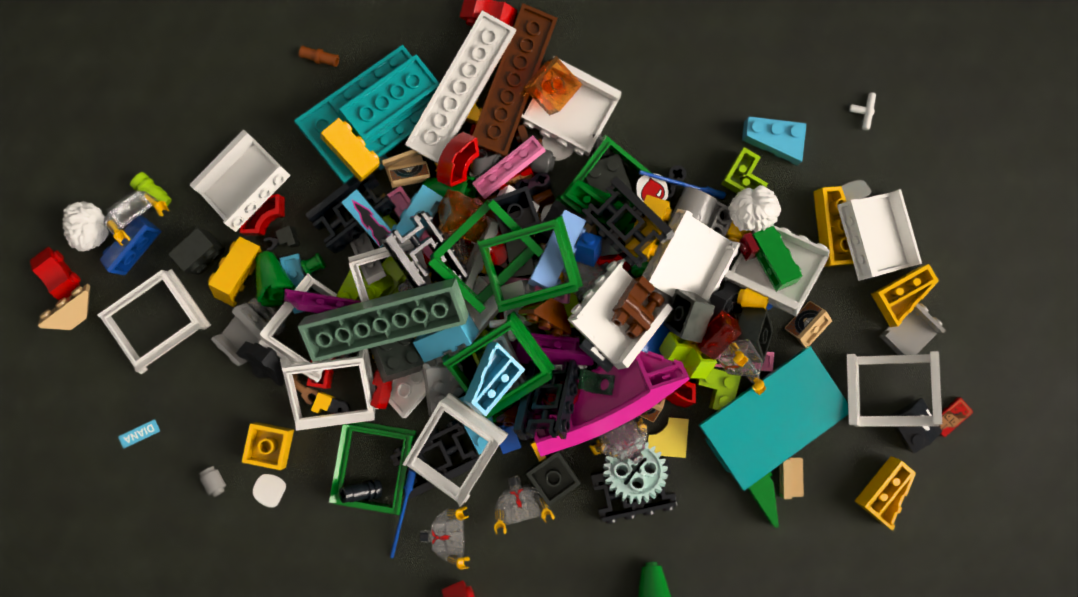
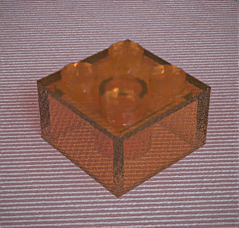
[523,56,583,116]
[438,189,488,243]

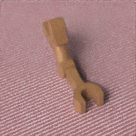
[292,373,319,405]

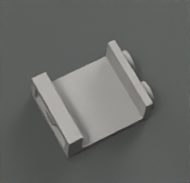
[211,303,268,366]
[879,303,946,364]

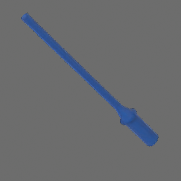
[639,170,726,199]
[390,468,416,558]

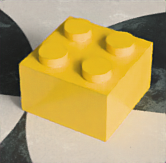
[242,422,294,470]

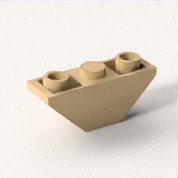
[38,284,90,330]

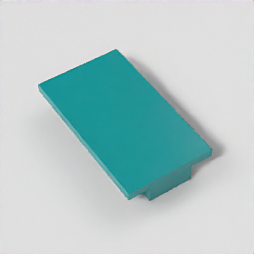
[294,45,440,184]
[699,346,849,491]

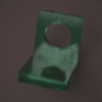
[578,369,615,395]

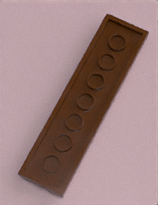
[472,3,558,158]

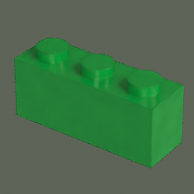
[752,226,802,292]

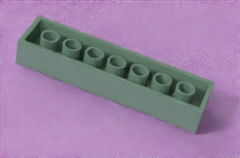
[298,278,469,362]

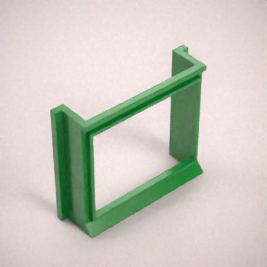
[554,135,653,236]
[428,199,544,313]
[477,216,583,313]
[441,311,555,419]
[329,422,416,515]

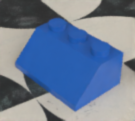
[100,214,162,275]

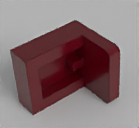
[739,232,759,261]

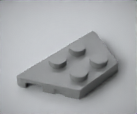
[422,362,465,417]

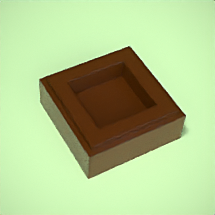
[533,189,555,212]

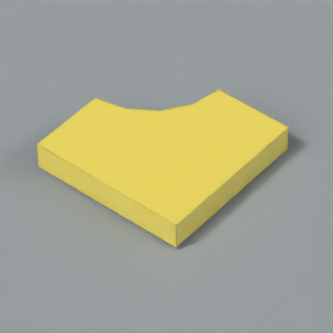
[647,417,689,458]

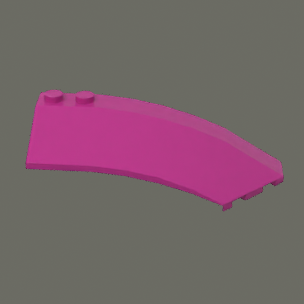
[533,351,689,457]

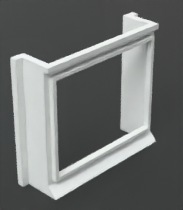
[348,239,432,302]
[98,269,211,374]
[258,273,337,383]
[280,349,379,431]
[847,351,942,427]
[403,393,508,507]

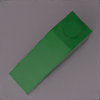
[565,179,624,227]
[747,472,779,528]

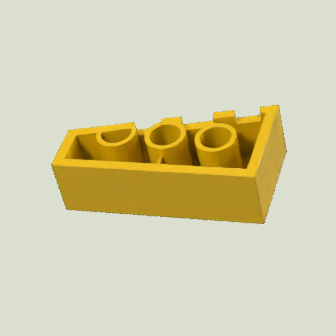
[814,186,854,267]

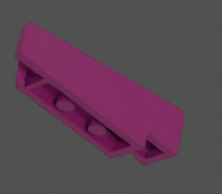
[284,289,361,313]
[510,333,594,365]

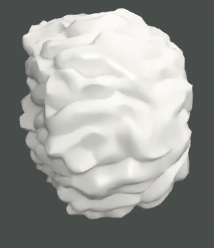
[728,185,781,232]
[62,201,109,252]

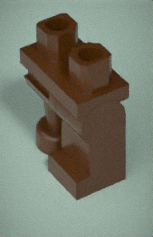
[611,276,665,339]

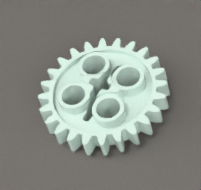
[603,439,668,504]

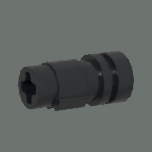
[339,479,382,503]

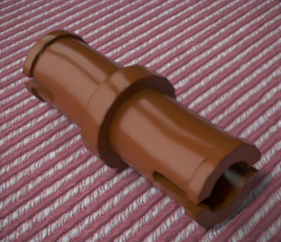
[299,45,339,67]

